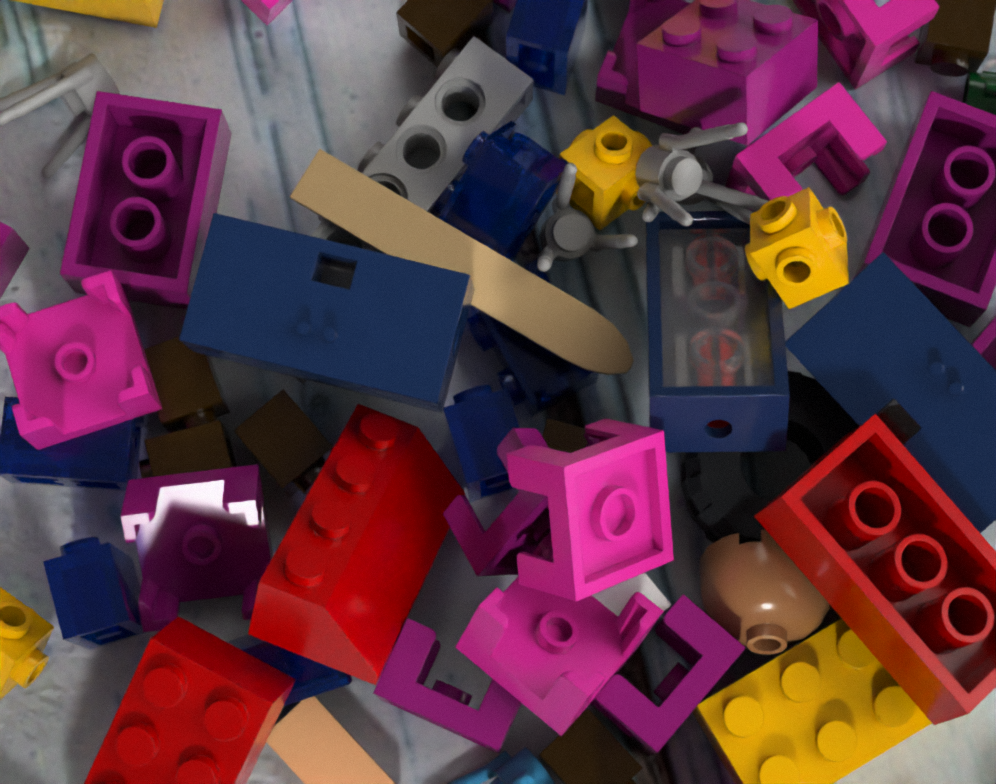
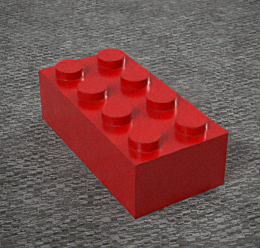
[754,414,996,725]
[84,616,296,784]

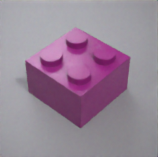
[637,0,818,145]

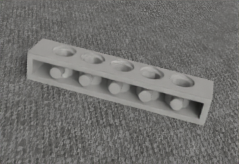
[294,36,533,385]

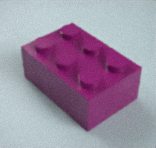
[60,91,232,309]
[853,91,996,328]

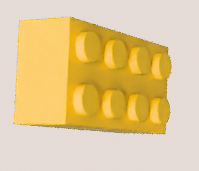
[692,618,932,784]

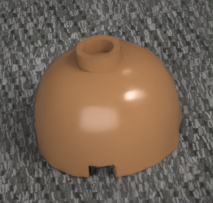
[699,530,829,655]

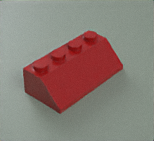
[248,404,465,685]

